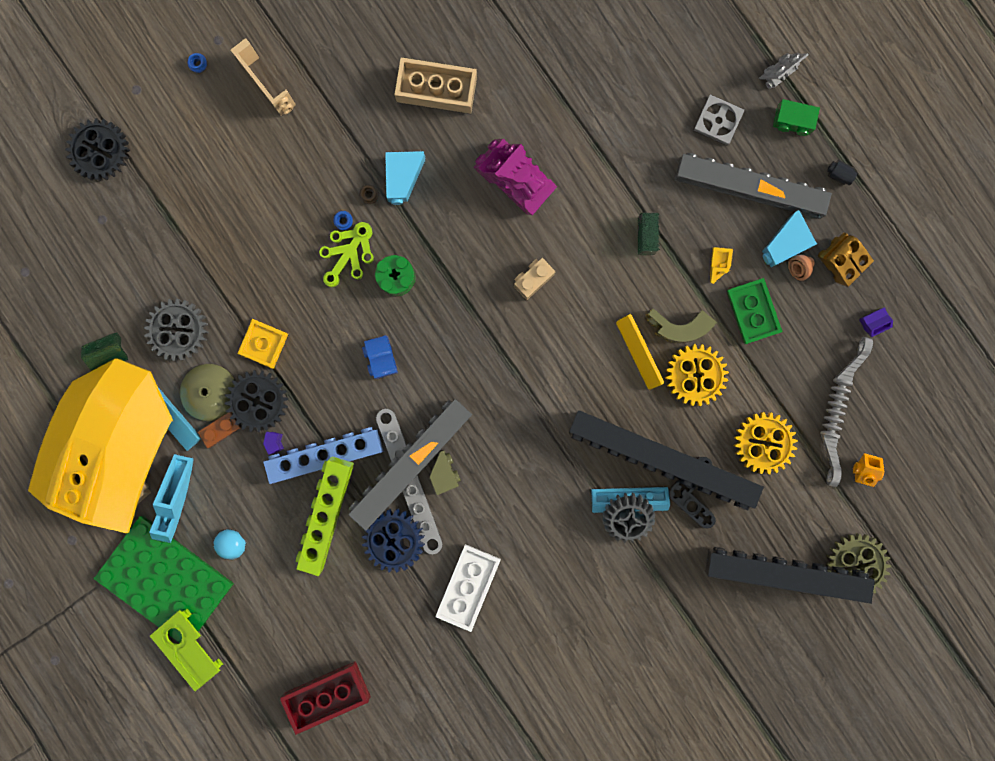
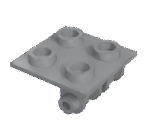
[759,53,808,89]

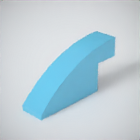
[149,454,193,543]

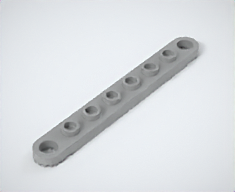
[376,409,442,554]

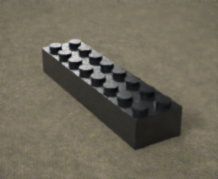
[705,547,875,604]

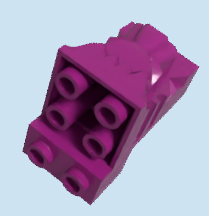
[473,139,557,216]

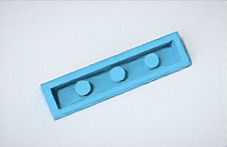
[157,386,201,451]
[591,487,670,513]

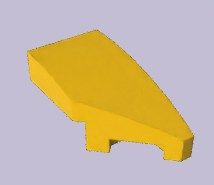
[710,247,733,284]

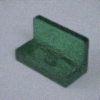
[81,332,128,371]

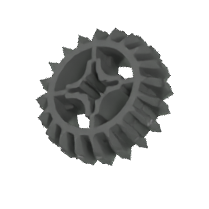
[602,492,655,543]

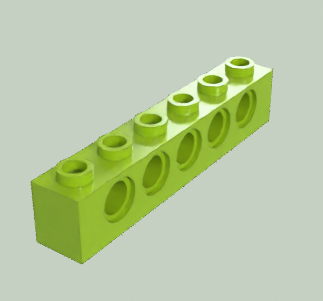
[296,456,354,576]

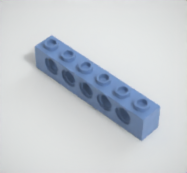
[264,427,384,484]

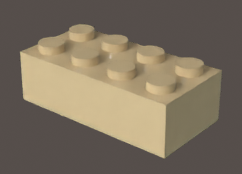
[395,58,477,114]

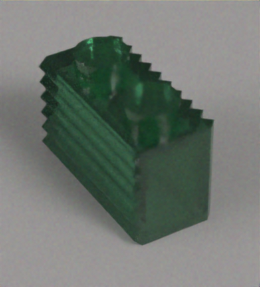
[638,213,660,255]

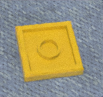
[237,319,288,369]

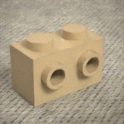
[514,258,555,300]

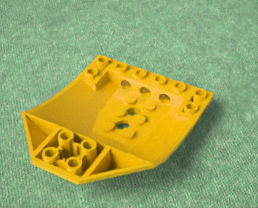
[28,358,173,533]

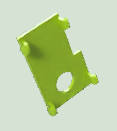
[150,609,223,691]

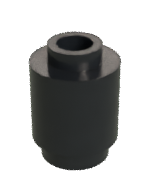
[827,159,858,186]

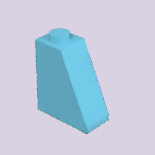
[386,151,425,205]
[762,210,817,267]

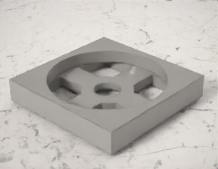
[694,95,744,146]

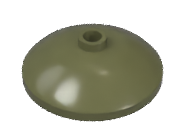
[180,364,235,421]

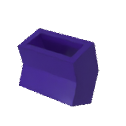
[859,307,893,337]
[263,432,284,455]

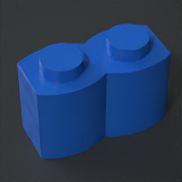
[362,335,398,379]

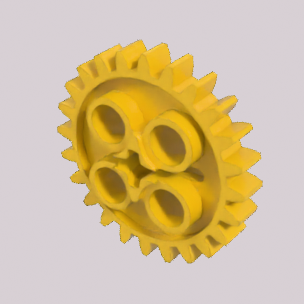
[665,344,729,406]
[733,412,798,475]

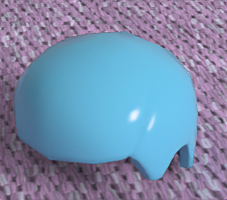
[213,529,246,560]

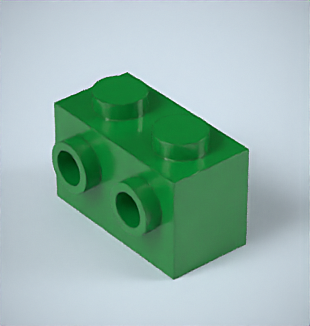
[773,99,820,136]

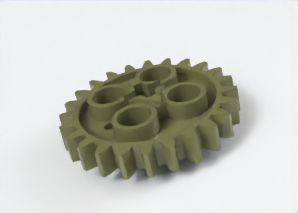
[826,533,891,593]

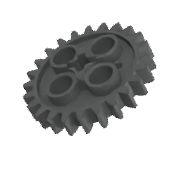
[144,299,209,361]

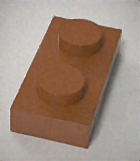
[197,412,242,448]

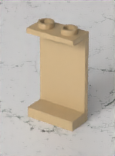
[231,38,296,116]

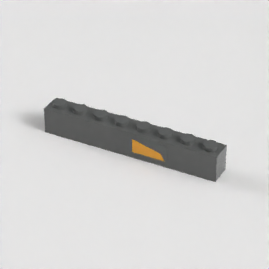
[675,153,832,219]
[348,399,472,531]

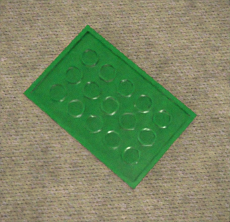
[94,516,234,643]

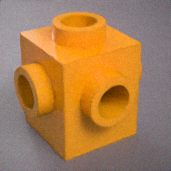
[853,453,884,487]

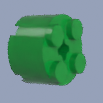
[375,255,416,297]

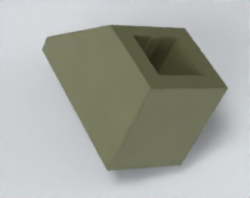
[430,450,461,495]

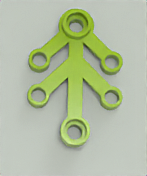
[319,222,374,287]

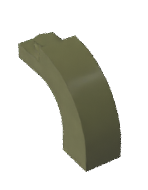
[646,309,717,343]

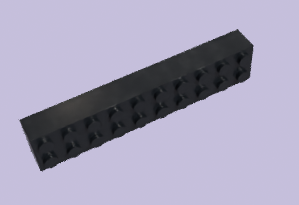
[569,410,764,511]

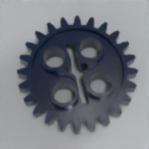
[362,509,425,573]

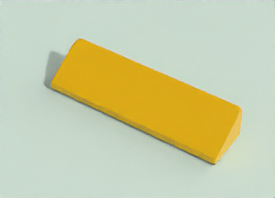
[616,314,664,390]

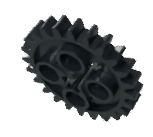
[65,118,130,181]
[225,370,289,432]

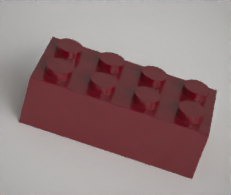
[280,661,371,735]

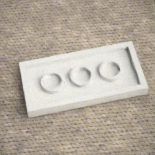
[435,544,501,632]

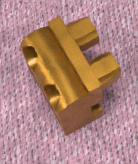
[818,233,874,287]

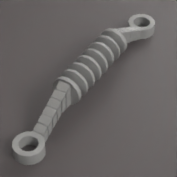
[820,337,873,487]

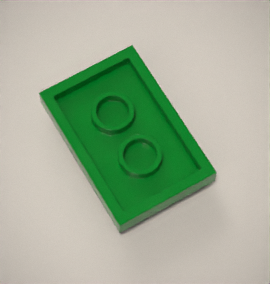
[726,278,782,345]

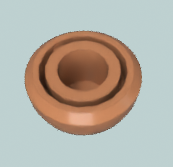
[788,255,815,281]

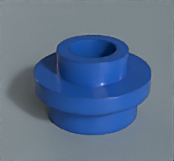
[188,53,207,73]
[334,211,353,230]

